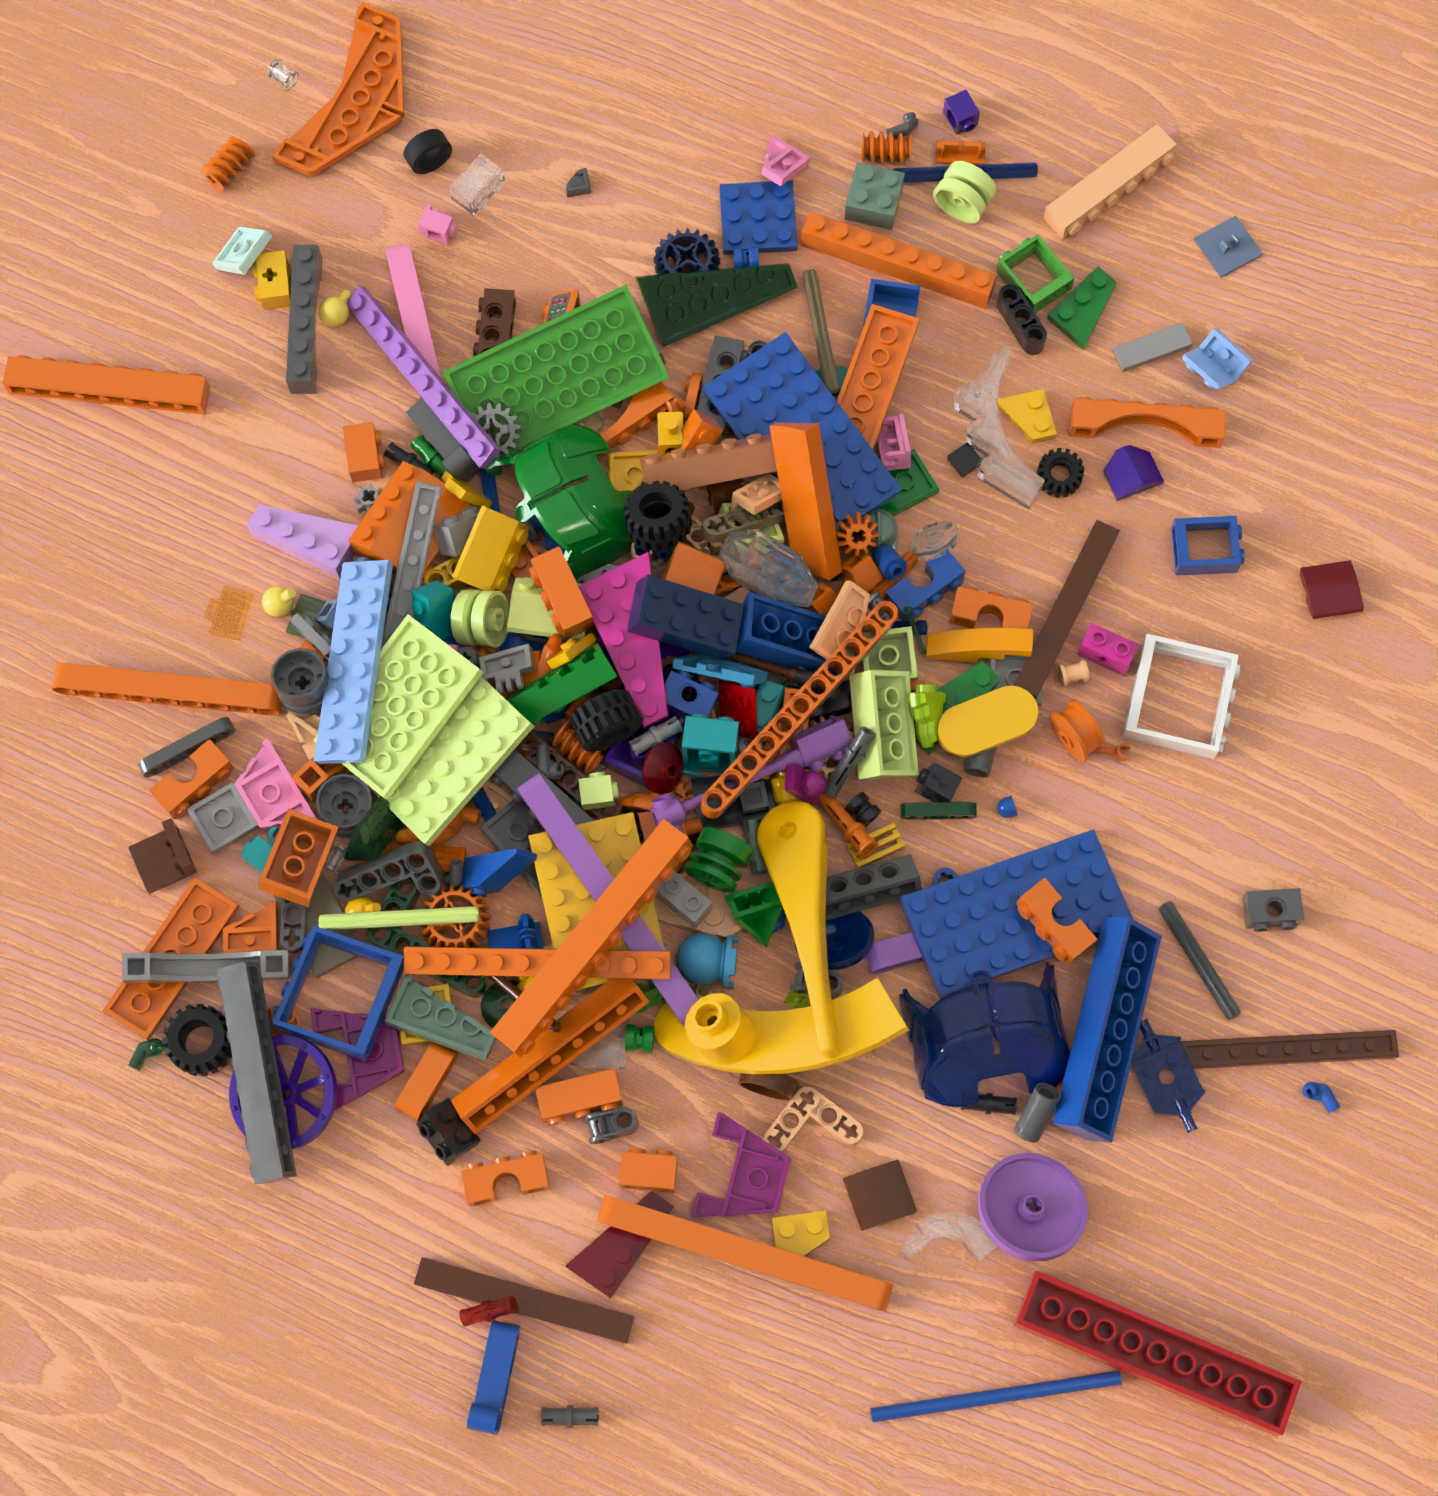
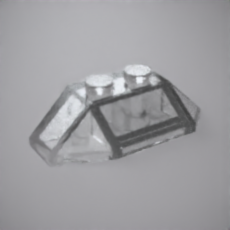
[719,529,819,607]

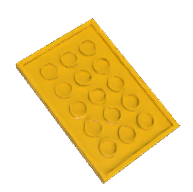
[528,812,665,991]

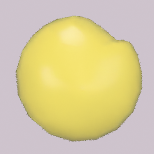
[319,290,352,327]
[262,586,296,617]

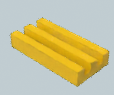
[846,823,906,869]

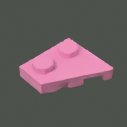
[761,135,810,186]

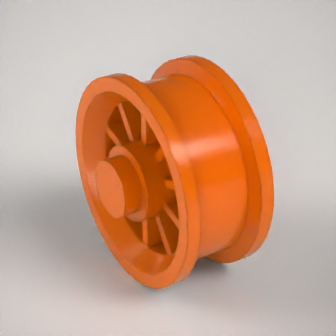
[1049,700,1106,762]

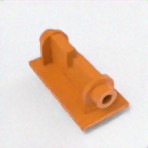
[935,139,986,165]

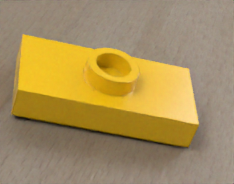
[547,632,596,669]

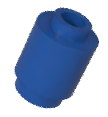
[872,544,907,580]

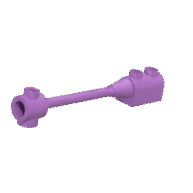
[650,716,852,831]

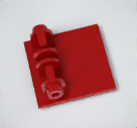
[719,681,757,740]

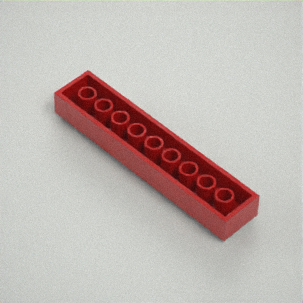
[1013,1271,1302,1437]

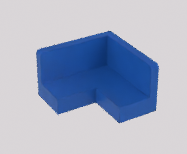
[863,279,920,327]

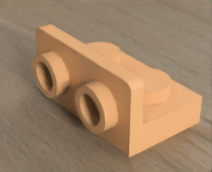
[731,473,782,515]

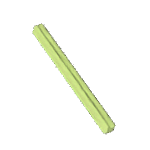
[319,906,479,930]

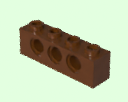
[473,288,516,357]

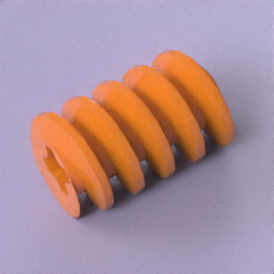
[861,130,912,165]
[202,136,255,191]
[552,718,608,776]

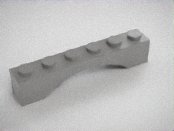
[122,950,288,983]

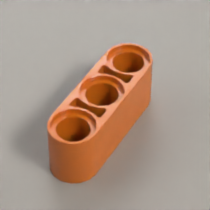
[394,1042,458,1121]

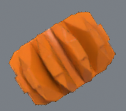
[836,512,879,556]

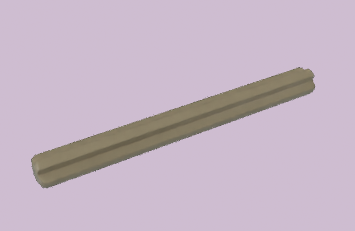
[803,269,839,394]

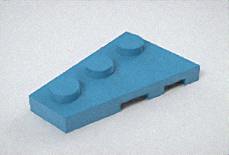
[673,653,768,688]

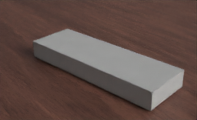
[1113,322,1193,372]

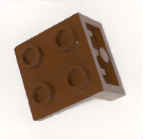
[129,818,197,894]

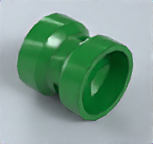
[625,1024,654,1053]

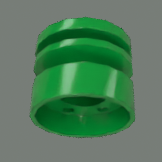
[684,827,753,893]

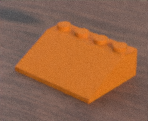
[348,461,472,576]

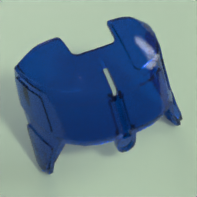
[899,962,1070,1107]

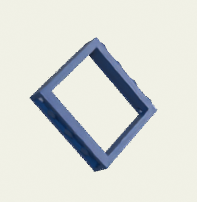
[271,925,404,1062]

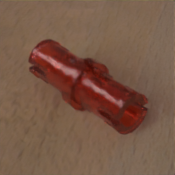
[459,1296,517,1327]

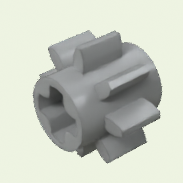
[354,484,382,513]

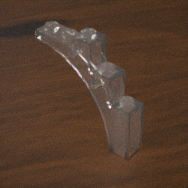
[953,346,1045,509]

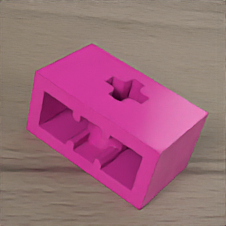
[1077,623,1139,676]

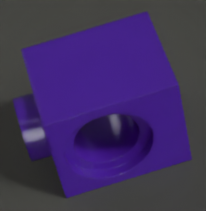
[943,90,980,135]

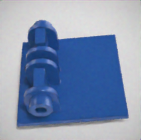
[488,913,543,949]

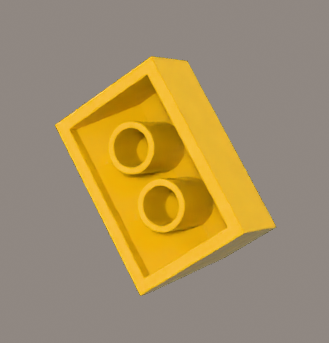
[452,505,530,592]

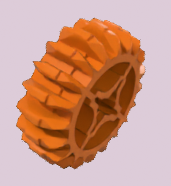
[420,884,491,947]

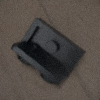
[416,1098,481,1166]

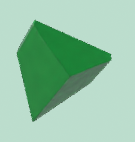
[725,881,783,948]

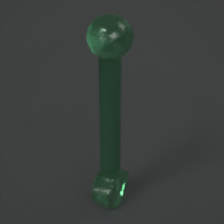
[903,605,926,655]

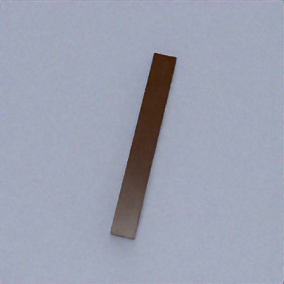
[1013,520,1120,700]
[1179,1030,1399,1070]
[414,1257,635,1344]

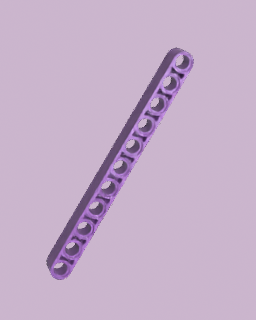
[516,773,699,1027]

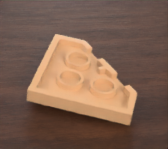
[653,871,745,940]

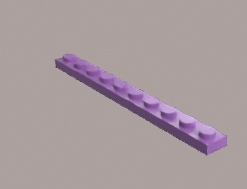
[347,285,501,469]

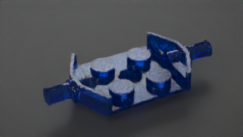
[1131,1019,1206,1133]

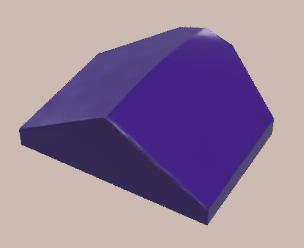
[1103,445,1164,501]

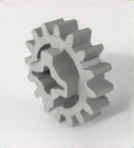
[471,402,521,458]

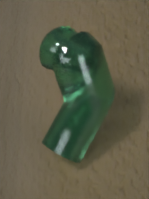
[128,1038,165,1071]

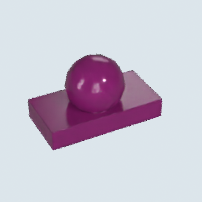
[784,764,827,806]

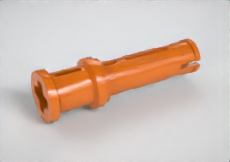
[819,793,878,858]

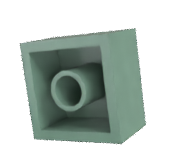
[845,162,905,230]

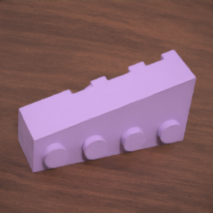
[246,504,358,579]

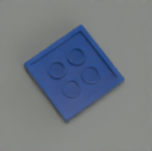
[720,180,797,255]

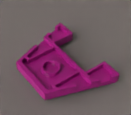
[310,1008,405,1111]
[691,1112,791,1218]

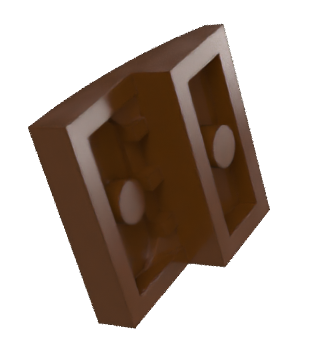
[843,1160,917,1231]

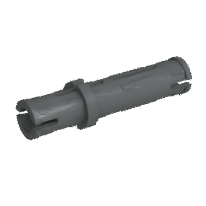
[823,726,875,798]

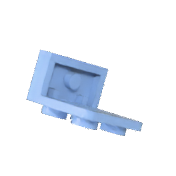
[1182,328,1254,390]

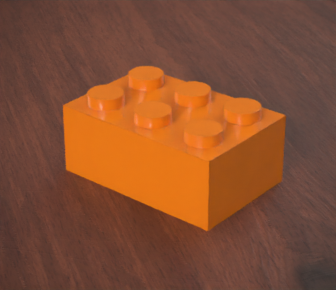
[529,546,595,640]
[258,808,339,908]

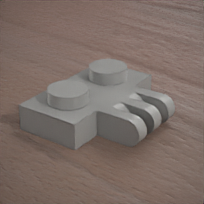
[479,644,535,695]

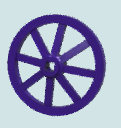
[229,1035,337,1150]

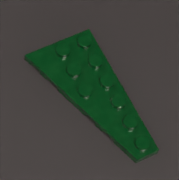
[635,263,798,347]

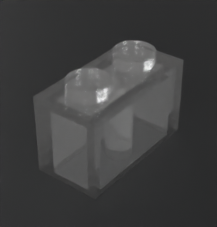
[449,153,505,215]

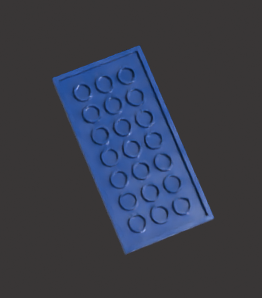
[702,332,902,531]
[899,829,1133,998]

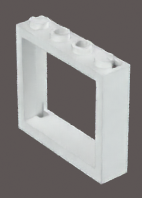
[1122,634,1241,759]

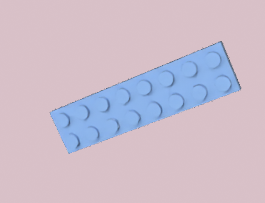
[314,560,393,764]

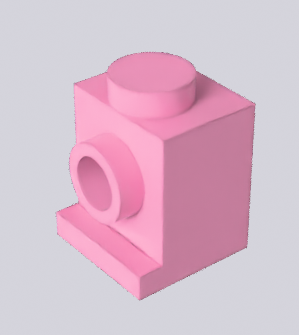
[418,204,458,245]

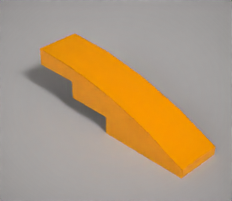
[926,628,1033,663]

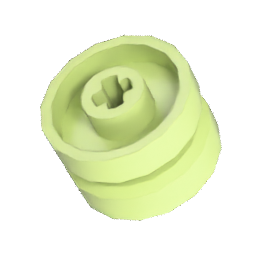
[933,161,997,224]
[451,589,510,648]

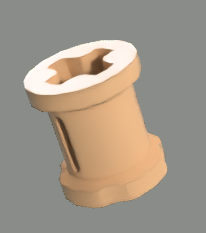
[1058,659,1089,687]

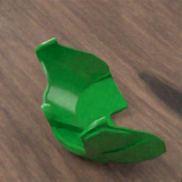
[485,425,634,580]

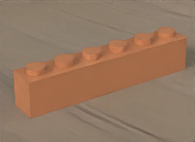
[640,434,777,490]

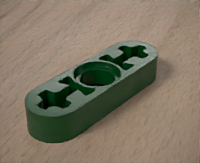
[900,802,977,820]

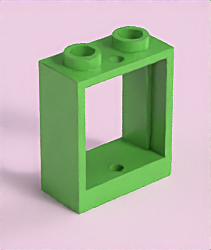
[996,235,1074,313]

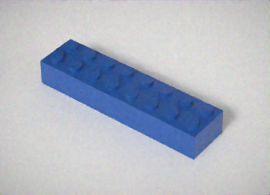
[1053,917,1162,1143]

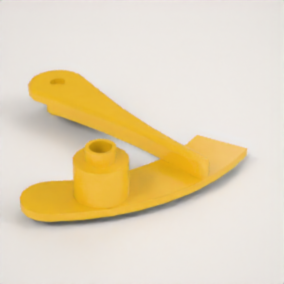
[654,800,909,1075]

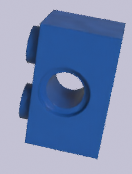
[665,670,719,717]

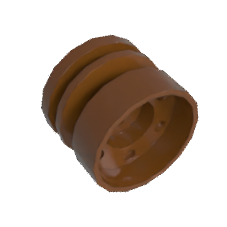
[738,1072,800,1101]

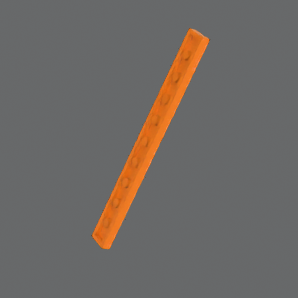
[404,946,672,979]

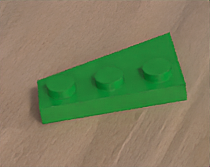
[1047,266,1116,350]

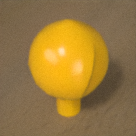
[345,896,381,913]

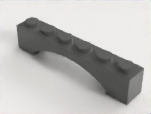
[286,245,323,394]

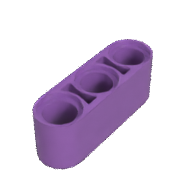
[864,932,924,974]

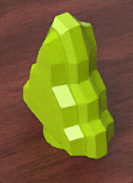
[907,684,946,748]

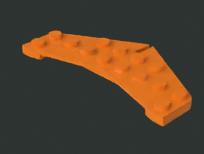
[272,2,404,176]

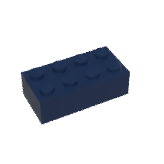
[627,574,744,660]

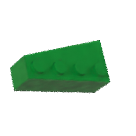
[507,642,617,726]

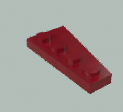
[565,1191,674,1299]

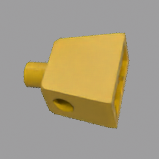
[657,412,684,455]

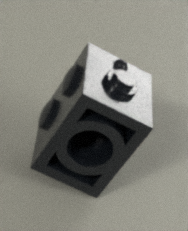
[914,763,962,802]

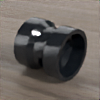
[845,792,882,827]

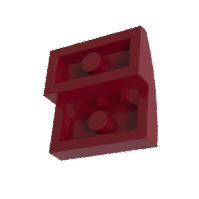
[1299,560,1364,619]

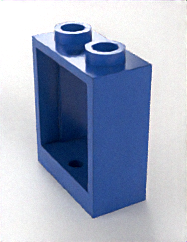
[1171,516,1245,575]

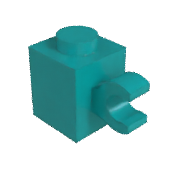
[241,826,279,874]

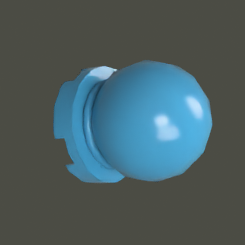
[676,932,739,989]

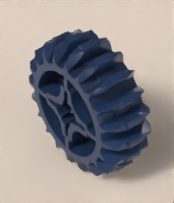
[654,227,720,274]

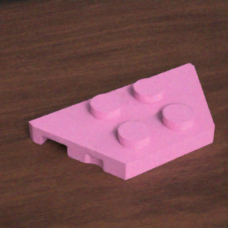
[234,738,317,830]

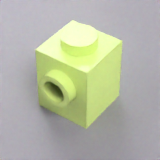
[578,772,619,810]

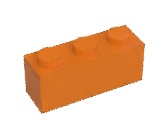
[535,1068,623,1126]

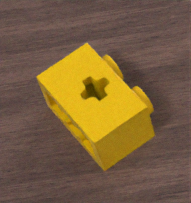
[252,250,291,310]

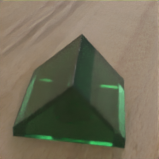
[344,796,403,861]

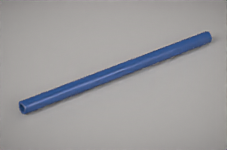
[870,1370,1122,1422]

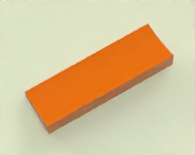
[770,423,843,580]

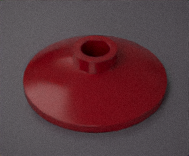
[642,742,684,795]

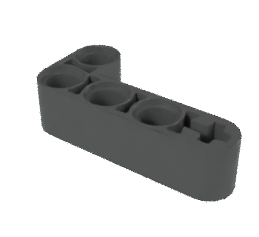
[406,397,482,482]
[333,840,444,902]

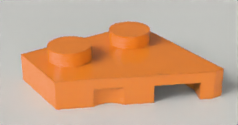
[223,901,278,953]

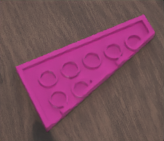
[578,552,669,728]

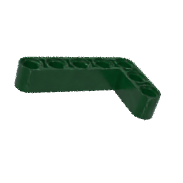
[367,877,487,998]

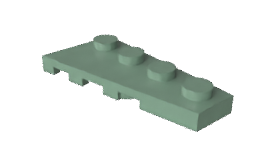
[385,974,496,1061]

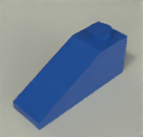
[462,848,537,897]

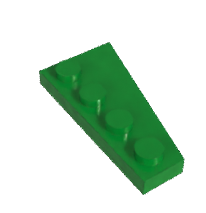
[914,661,1002,755]

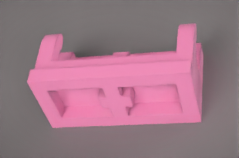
[877,413,911,471]

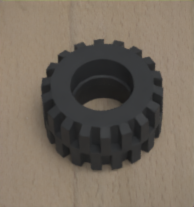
[624,481,692,552]
[570,689,643,751]
[162,1004,232,1076]

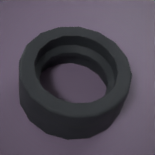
[403,129,452,174]

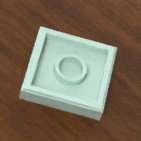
[212,226,273,275]

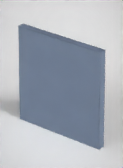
[1194,216,1263,278]

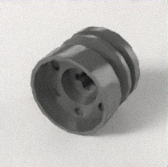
[271,648,329,717]
[316,774,374,839]

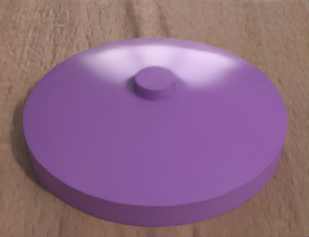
[977,1153,1088,1262]

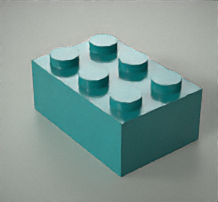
[682,714,739,774]

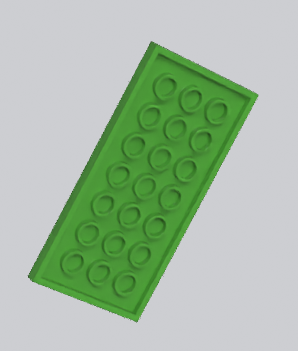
[443,285,670,460]

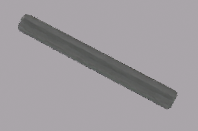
[1159,901,1241,1020]

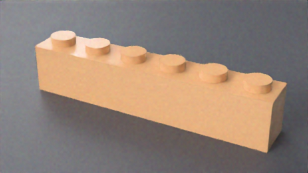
[1043,124,1177,239]

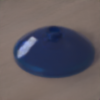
[794,911,875,970]

